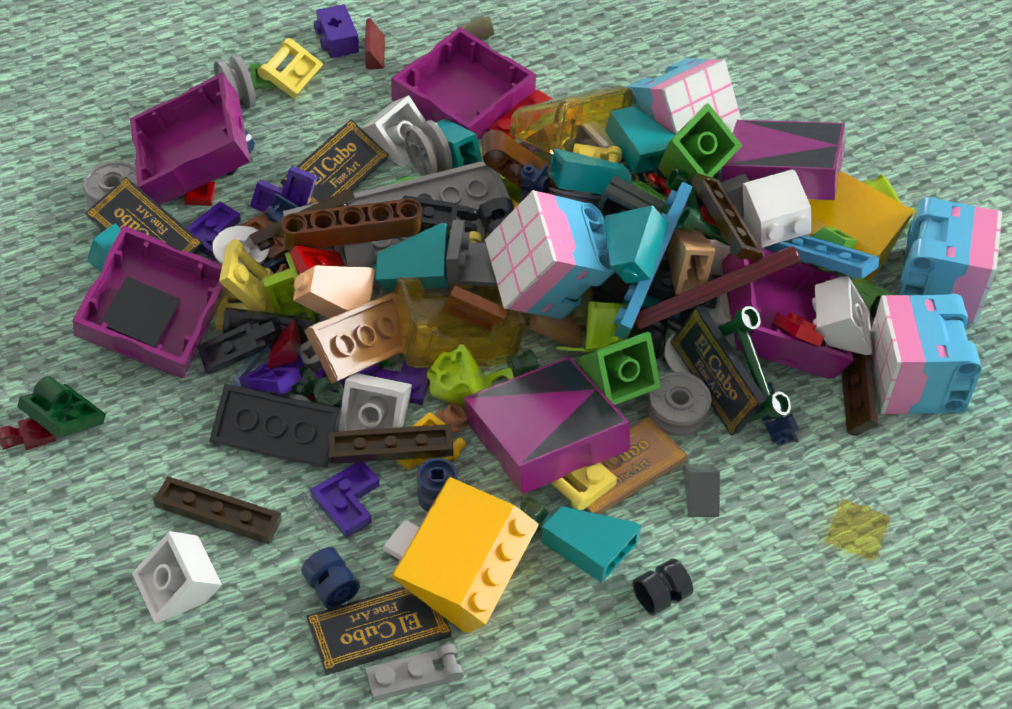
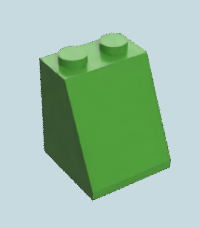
[658,103,742,182]
[574,332,661,405]

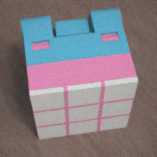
[622,57,741,135]
[485,190,615,320]
[898,197,1002,323]
[871,293,982,414]

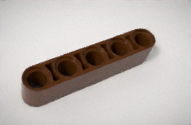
[482,130,557,195]
[281,199,422,251]

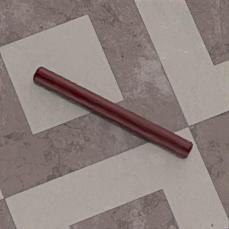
[635,246,800,329]

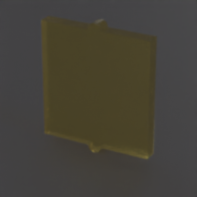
[825,499,891,560]

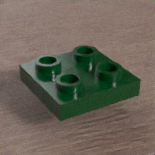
[17,376,106,438]

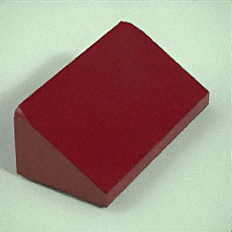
[365,18,385,69]
[267,320,302,368]

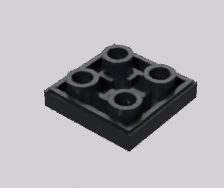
[100,276,180,348]

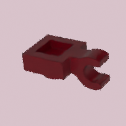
[0,418,56,450]

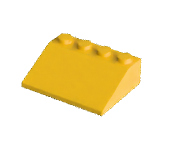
[806,171,915,282]
[391,477,539,633]

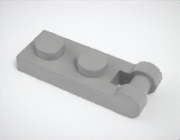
[365,644,464,702]

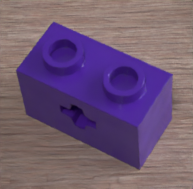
[313,4,359,58]

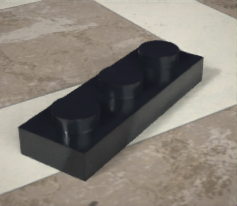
[222,307,313,346]

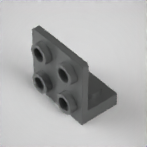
[446,220,498,287]

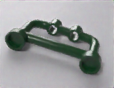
[666,168,742,246]
[718,306,791,423]

